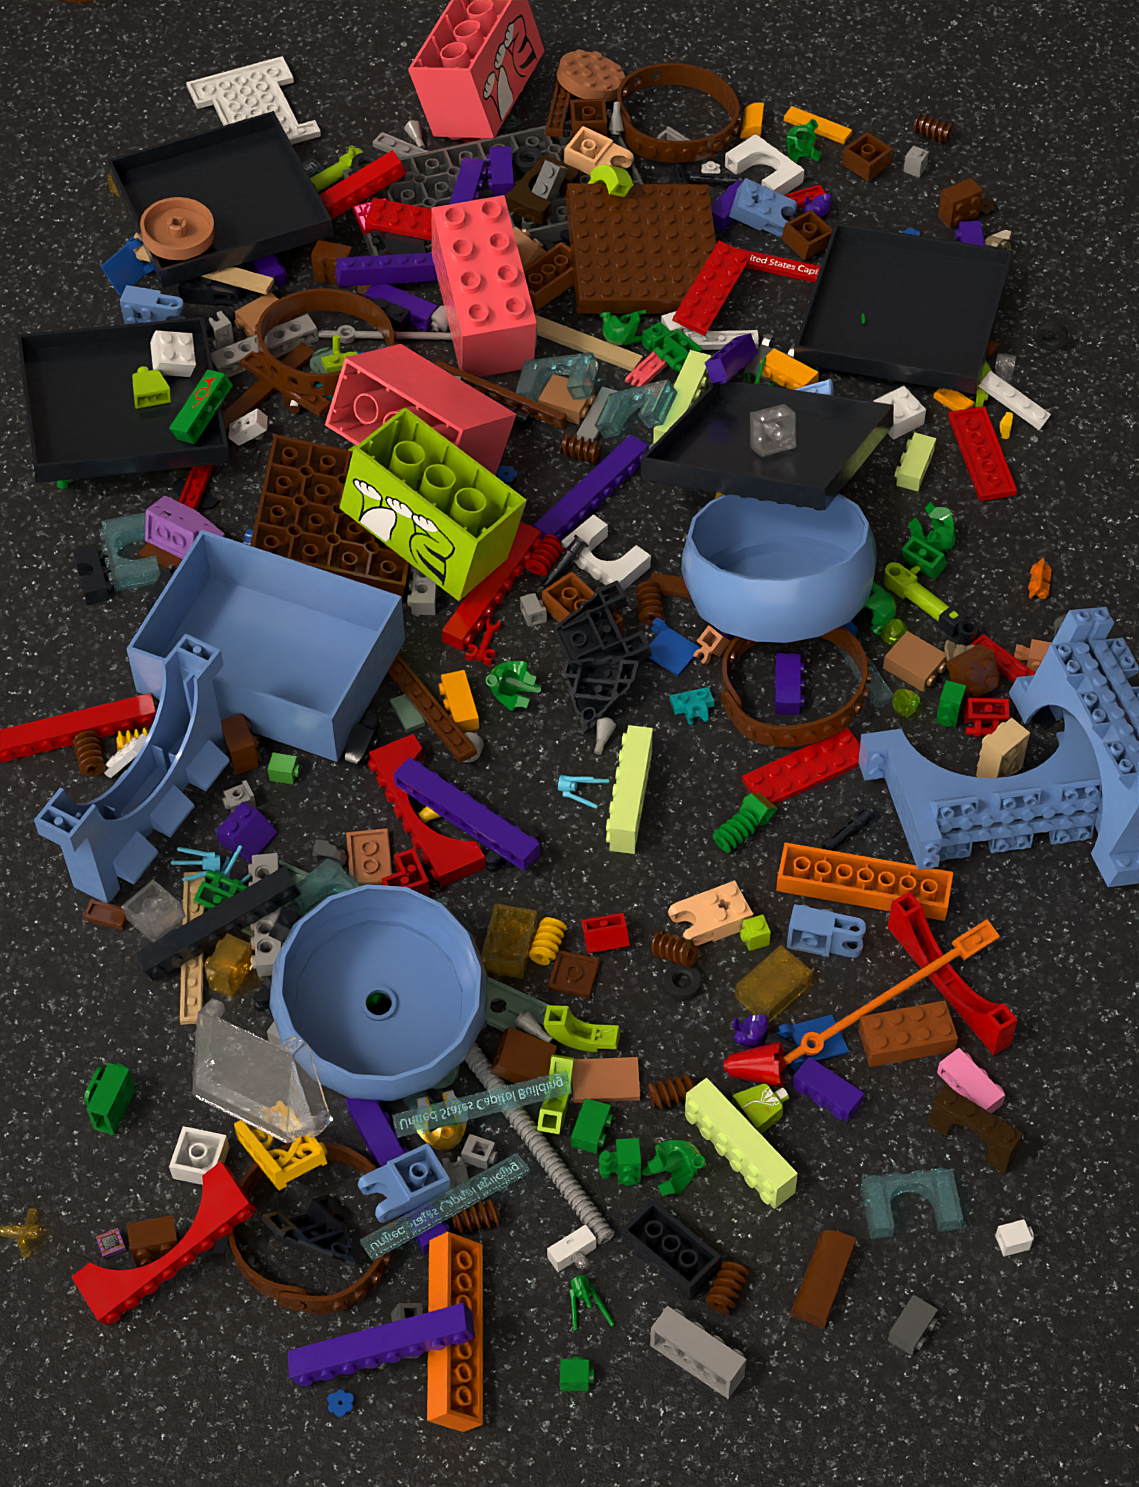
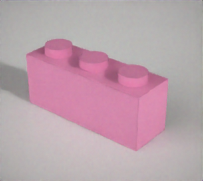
[937,1048,1005,1113]

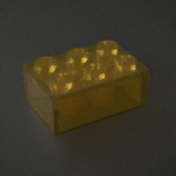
[481,903,537,979]
[735,945,813,1022]

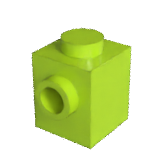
[740,915,771,951]

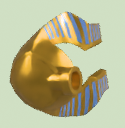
[411,1090,468,1151]

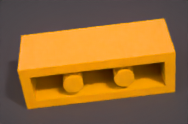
[760,348,819,390]
[438,670,479,733]

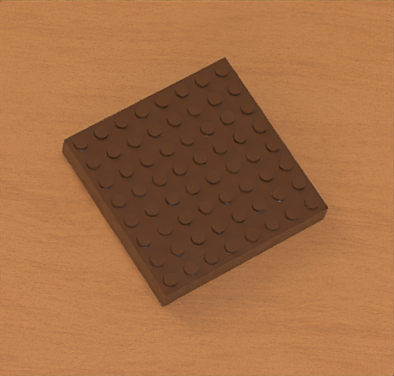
[565,183,721,314]
[250,434,409,598]

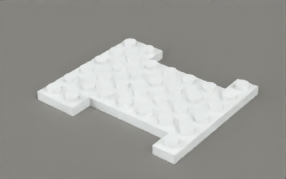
[186,56,321,144]

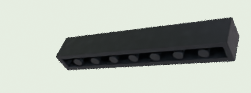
[136,865,302,981]

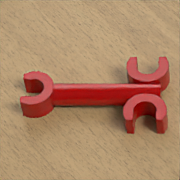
[465,618,501,666]

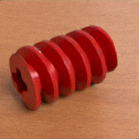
[525,534,563,576]

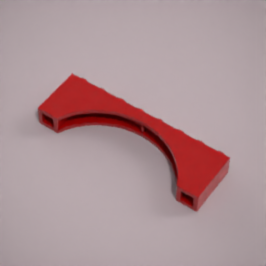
[368,734,486,888]
[887,891,1018,1056]
[72,1161,257,1326]

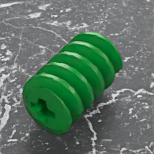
[713,809,758,854]

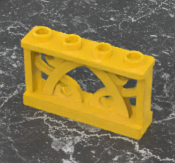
[234,1100,327,1190]

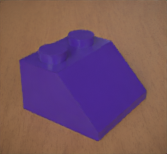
[216,801,278,863]

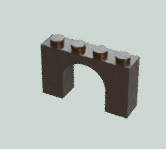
[505,155,581,225]
[927,1085,1024,1174]

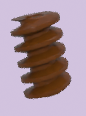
[914,113,953,143]
[560,432,603,465]
[636,580,664,625]
[73,730,106,777]
[651,930,699,967]
[648,1074,696,1109]
[450,1198,500,1234]
[706,1261,750,1315]

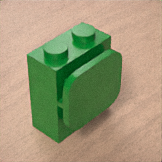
[84,1063,136,1135]

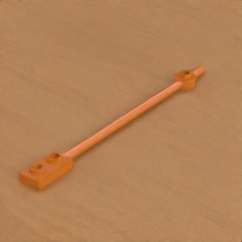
[783,919,1000,1065]

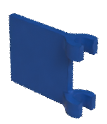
[101,237,154,296]
[649,617,700,676]
[777,1015,849,1071]

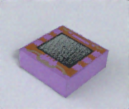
[96,1228,126,1259]

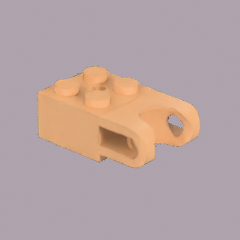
[564,126,634,175]
[668,880,753,946]

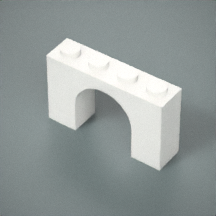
[725,134,804,195]
[562,515,651,591]

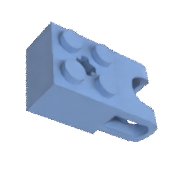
[729,178,797,237]
[120,285,186,324]
[787,904,866,958]
[358,1143,450,1223]

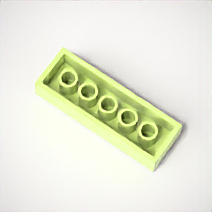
[653,350,712,443]
[606,725,653,854]
[685,1078,798,1209]

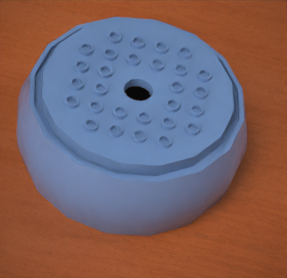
[681,494,877,643]
[269,884,488,1101]

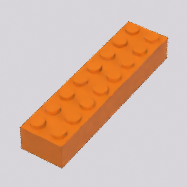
[776,843,953,921]
[427,1232,483,1432]

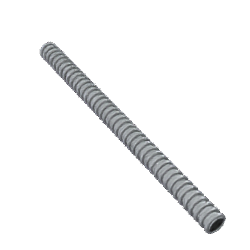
[465,1042,614,1244]

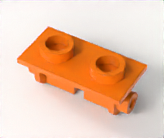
[1028,558,1052,599]

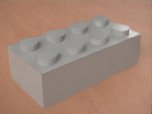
[650,1306,746,1399]

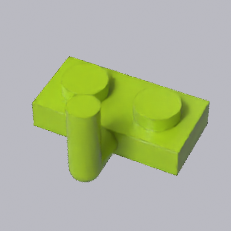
[321,335,358,373]

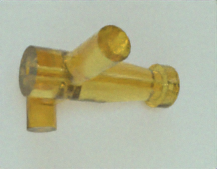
[0,1208,41,1258]

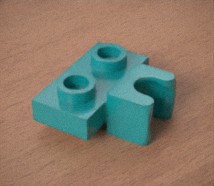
[670,687,714,725]

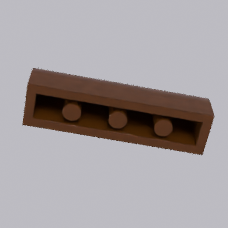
[789,1230,856,1329]

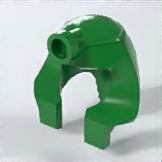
[786,119,822,164]
[600,310,646,346]
[908,502,956,553]
[863,581,897,636]
[485,661,541,711]
[642,1140,705,1197]

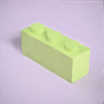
[895,432,936,491]

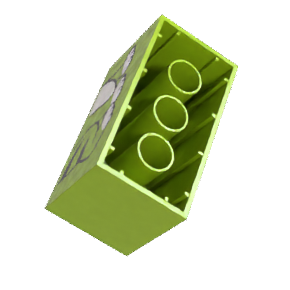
[340,407,527,601]

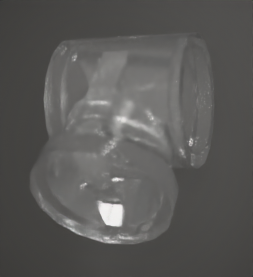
[994,353,1016,382]

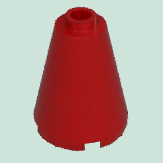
[724,1042,786,1087]

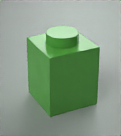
[268,753,301,785]

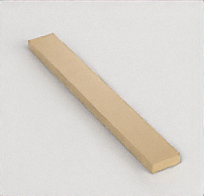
[136,244,274,295]
[534,314,643,371]
[180,871,206,1025]

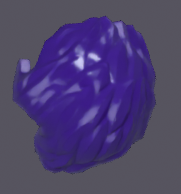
[804,193,833,218]
[733,1014,769,1046]

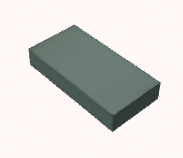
[390,694,425,733]

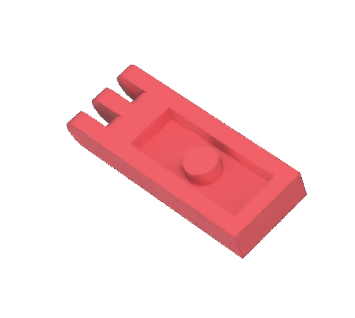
[625,351,668,390]

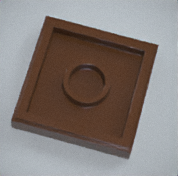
[547,950,600,999]

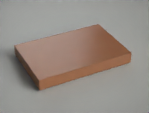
[346,828,392,889]
[572,1057,640,1103]

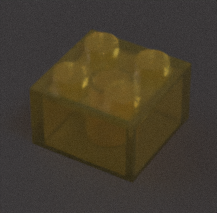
[204,933,252,998]

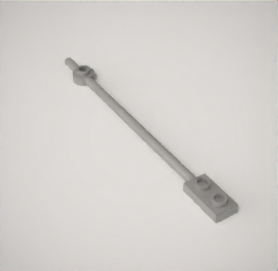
[319,325,538,347]

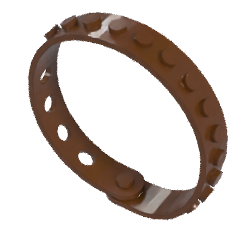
[616,63,742,163]
[255,288,398,396]
[721,626,871,747]
[228,1141,400,1314]

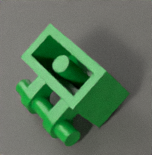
[654,329,703,373]
[193,869,247,910]
[599,1138,641,1186]

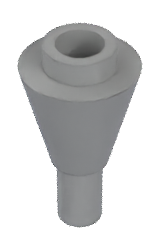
[607,102,624,135]
[404,120,425,149]
[594,717,616,755]
[515,1011,553,1043]

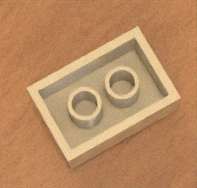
[976,718,1030,778]

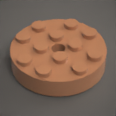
[556,49,625,102]
[140,197,215,260]

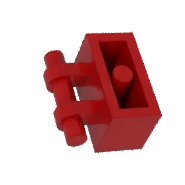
[963,698,1009,737]
[581,913,630,953]

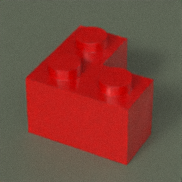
[381,848,430,896]

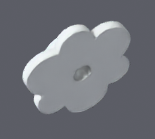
[701,161,720,174]

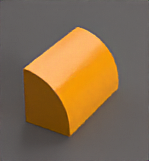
[740,103,764,139]

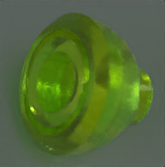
[881,619,908,645]
[892,689,920,717]

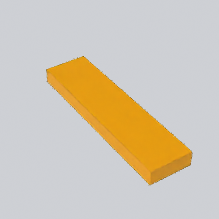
[783,106,852,144]

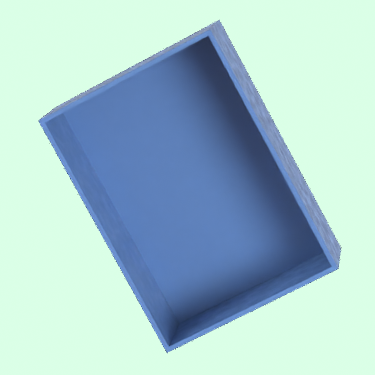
[127,530,405,762]

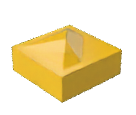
[1000,412,1013,439]

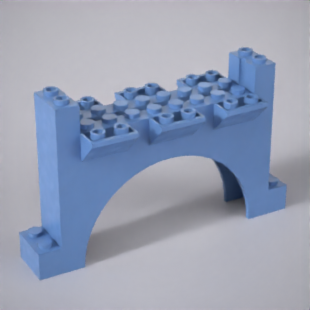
[1009,607,1139,887]
[34,634,230,904]
[858,707,1103,870]

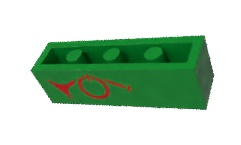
[169,370,233,444]

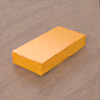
[933,388,975,411]

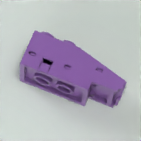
[145,496,225,559]

